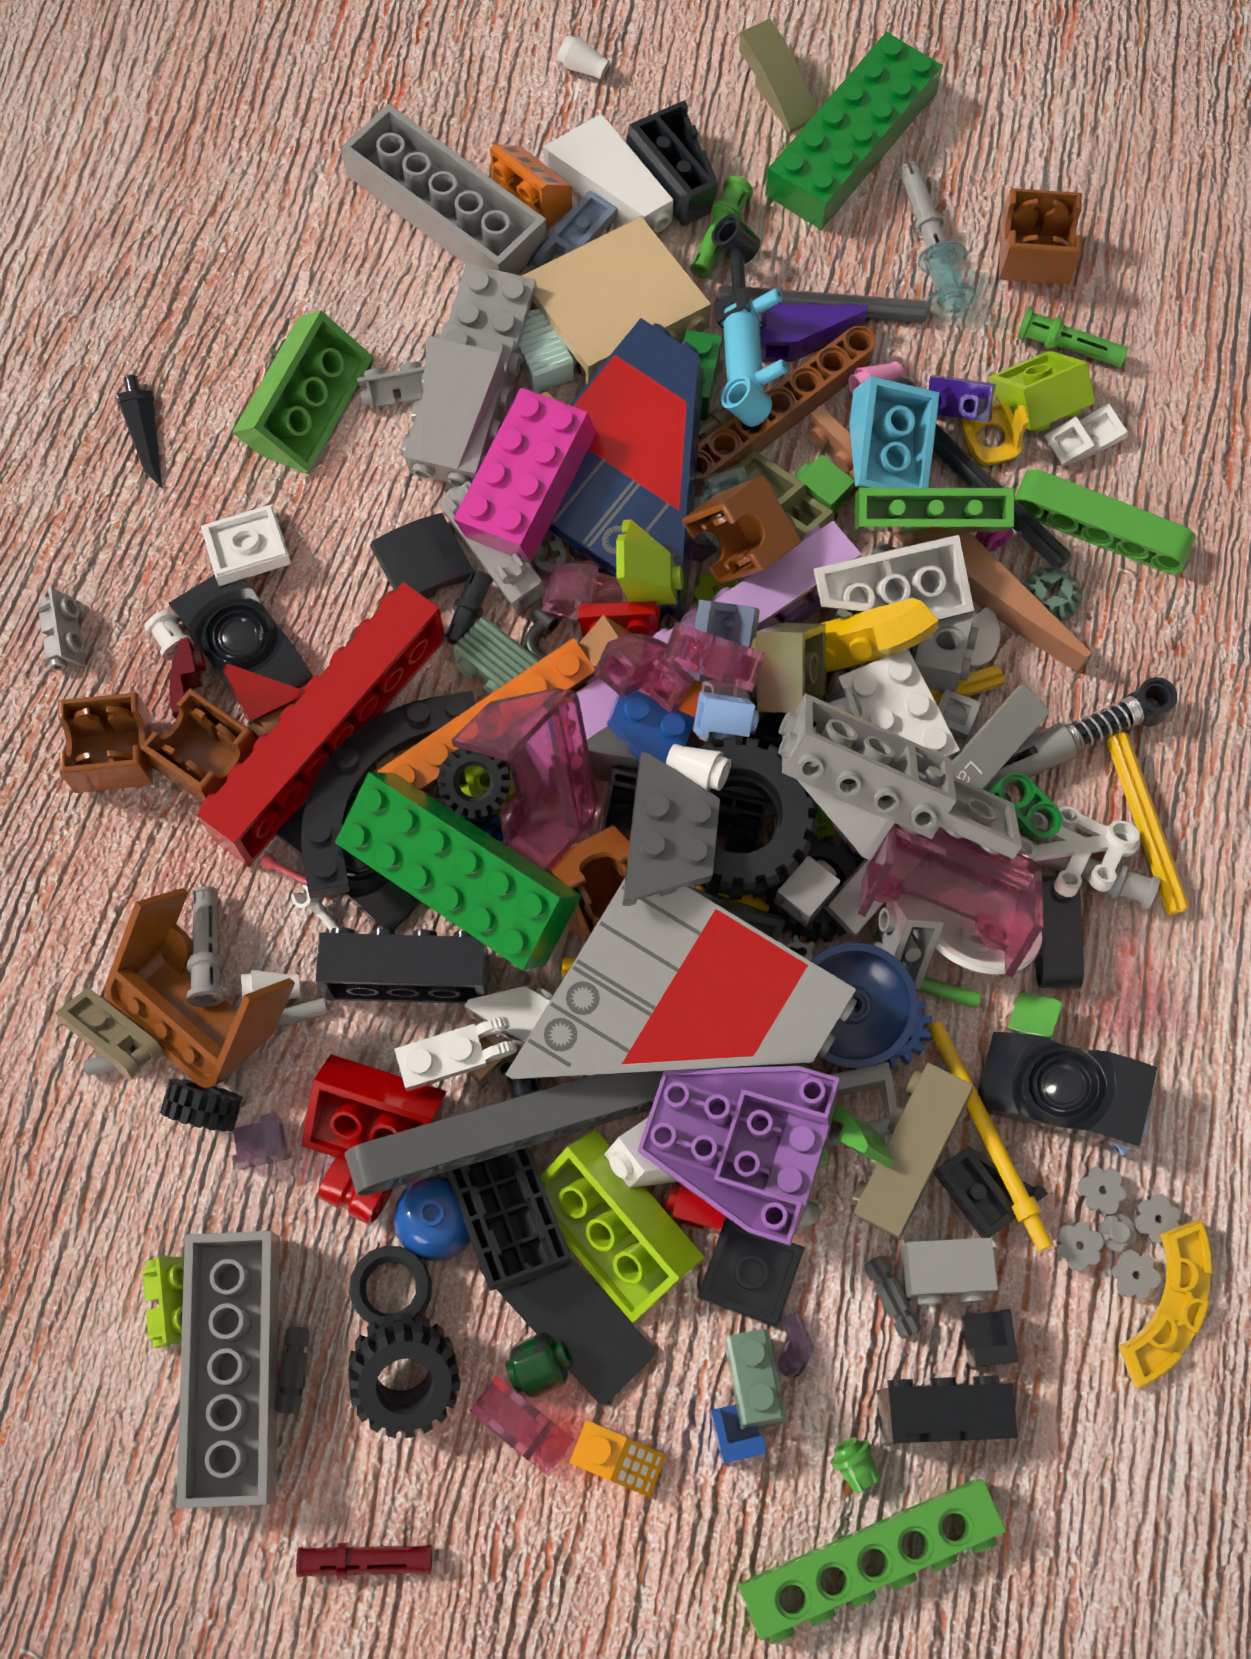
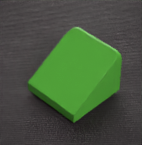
[1007,992,1063,1040]

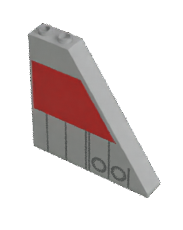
[505,879,857,1079]

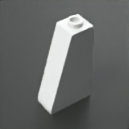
[544,114,673,232]

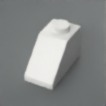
[464,986,553,1048]

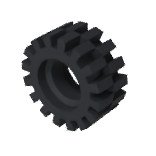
[437,745,511,818]
[160,1079,243,1132]

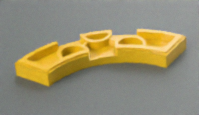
[1118,1219,1213,1388]

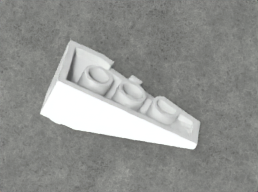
[813,535,974,619]

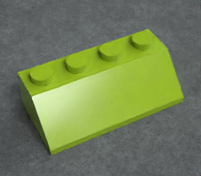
[540,1129,705,1324]

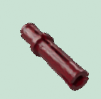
[296,1542,432,1580]

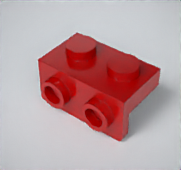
[578,601,661,642]

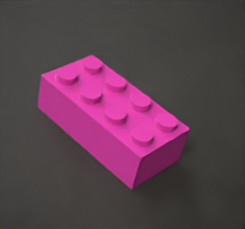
[453,388,597,563]

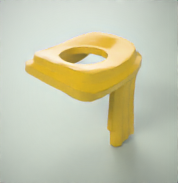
[961,403,1028,466]

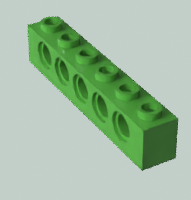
[737,1479,1006,1644]

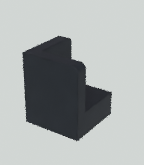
[961,1309,1019,1368]

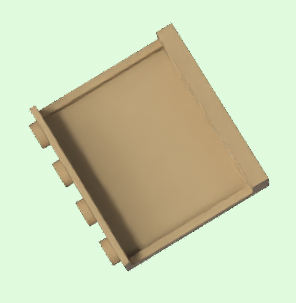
[522,217,711,384]

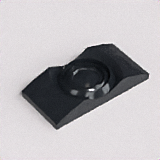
[168,575,313,704]
[276,795,421,930]
[978,1032,1158,1149]

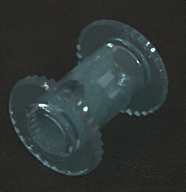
[918,241,976,315]

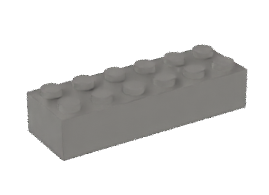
[341,103,547,275]
[176,1231,280,1509]

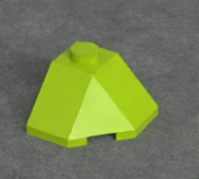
[616,519,683,605]

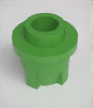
[830,1437,881,1493]

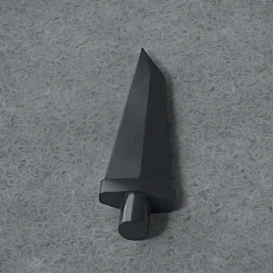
[116,375,162,488]

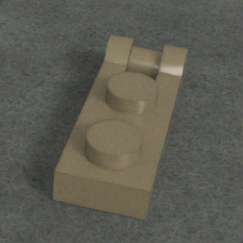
[56,987,164,1081]

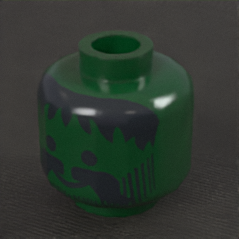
[505,1332,573,1398]

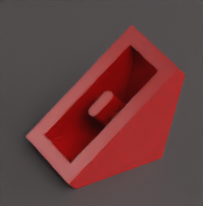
[223,664,303,721]

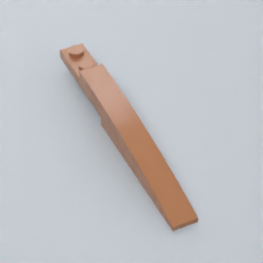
[807,405,1092,673]

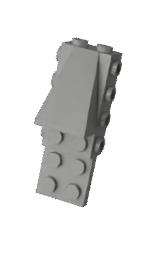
[401,263,537,486]
[778,693,1022,860]

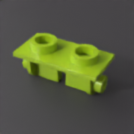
[142,1256,184,1348]

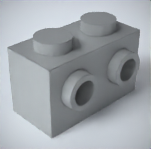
[870,892,945,990]
[901,1238,998,1305]

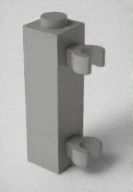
[438,481,549,616]

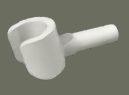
[292,884,339,932]

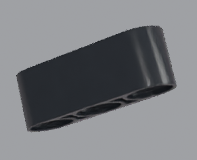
[1032,875,1084,989]

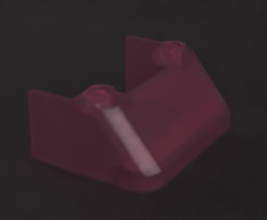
[452,688,598,873]
[858,823,1043,978]

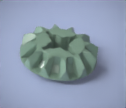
[1023,566,1083,621]

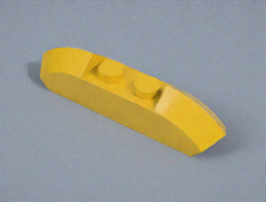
[754,598,939,673]

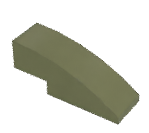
[739,19,817,134]
[728,450,835,542]

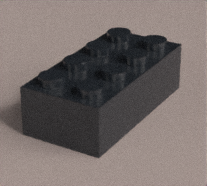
[315,927,490,1004]

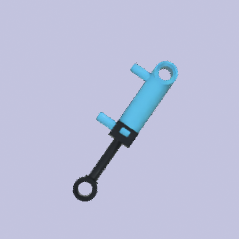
[711,215,788,427]

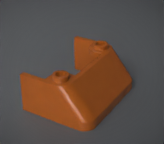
[105,888,295,1088]

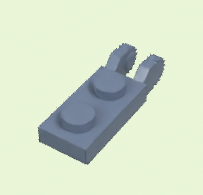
[533,191,618,268]

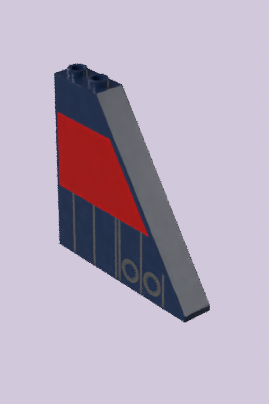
[548,318,704,623]

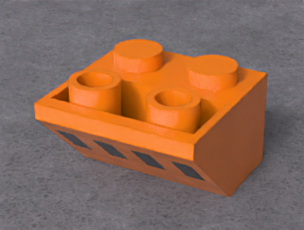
[490,144,572,230]

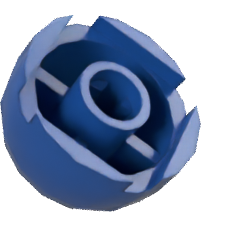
[393,1176,471,1262]

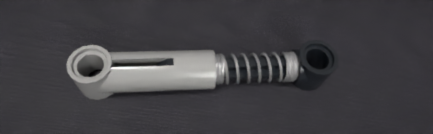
[983,677,1178,791]

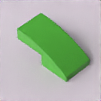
[832,1103,894,1169]

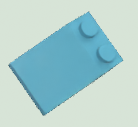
[849,376,939,488]

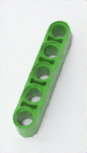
[1014,469,1196,574]

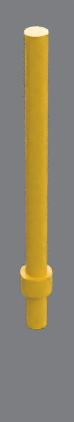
[928,1021,1054,1253]

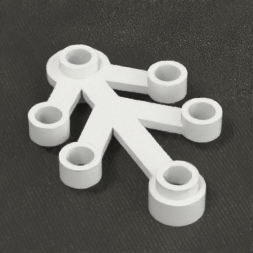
[1000,806,1140,897]

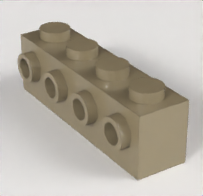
[850,1062,974,1240]

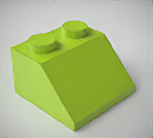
[988,351,1095,432]

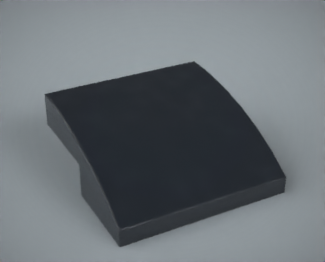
[370,513,473,599]

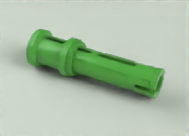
[690,176,753,279]
[1016,307,1129,369]

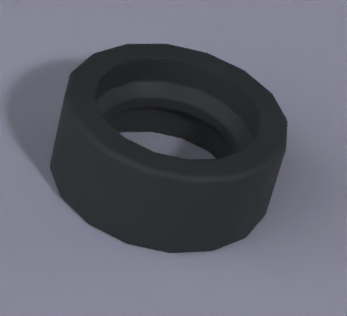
[349,1246,432,1327]

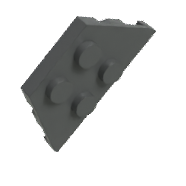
[622,752,720,906]

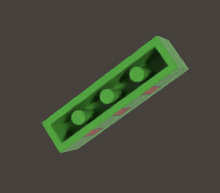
[855,488,1014,532]

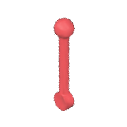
[260,854,334,899]

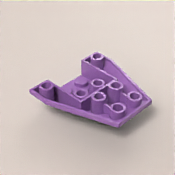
[638,1066,840,1246]

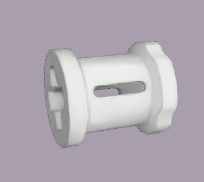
[144,610,194,661]

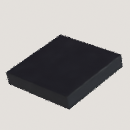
[697,1217,805,1329]

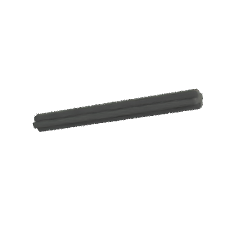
[717,285,929,322]

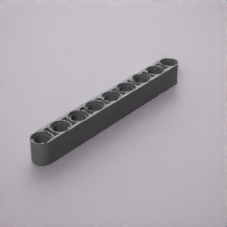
[344,1068,703,1196]

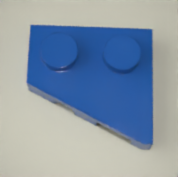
[606,684,695,764]

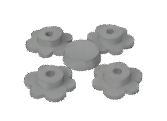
[1057,1167,1181,1299]

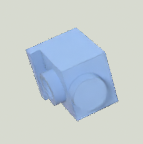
[693,691,758,740]

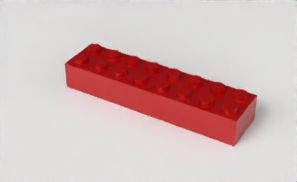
[197,582,445,868]

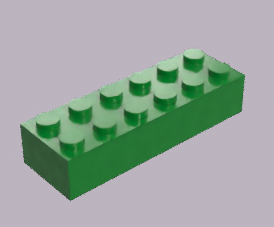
[765,32,943,230]
[335,772,582,970]

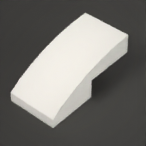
[1044,403,1128,467]

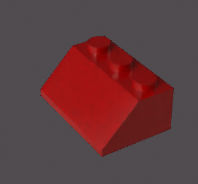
[301,1054,447,1183]

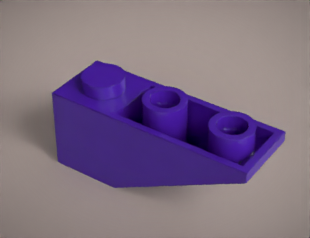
[760,303,868,362]

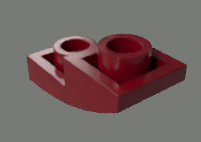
[169,637,206,719]

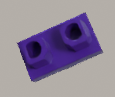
[928,375,996,422]

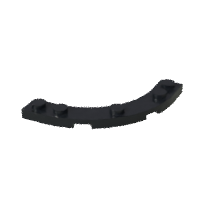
[301,691,475,899]

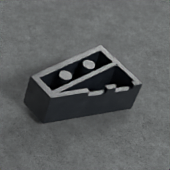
[626,100,718,226]
[876,1375,1018,1444]

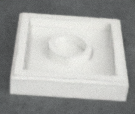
[201,504,291,586]

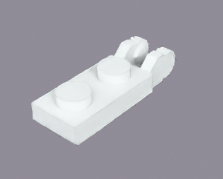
[394,1017,518,1091]

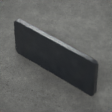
[480,1257,655,1404]

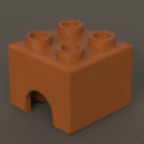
[999,188,1082,285]
[682,475,801,585]
[140,688,257,803]
[58,692,153,793]
[543,826,630,943]

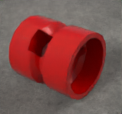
[317,1149,394,1226]

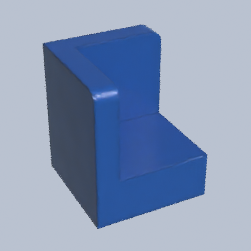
[709,1404,767,1464]

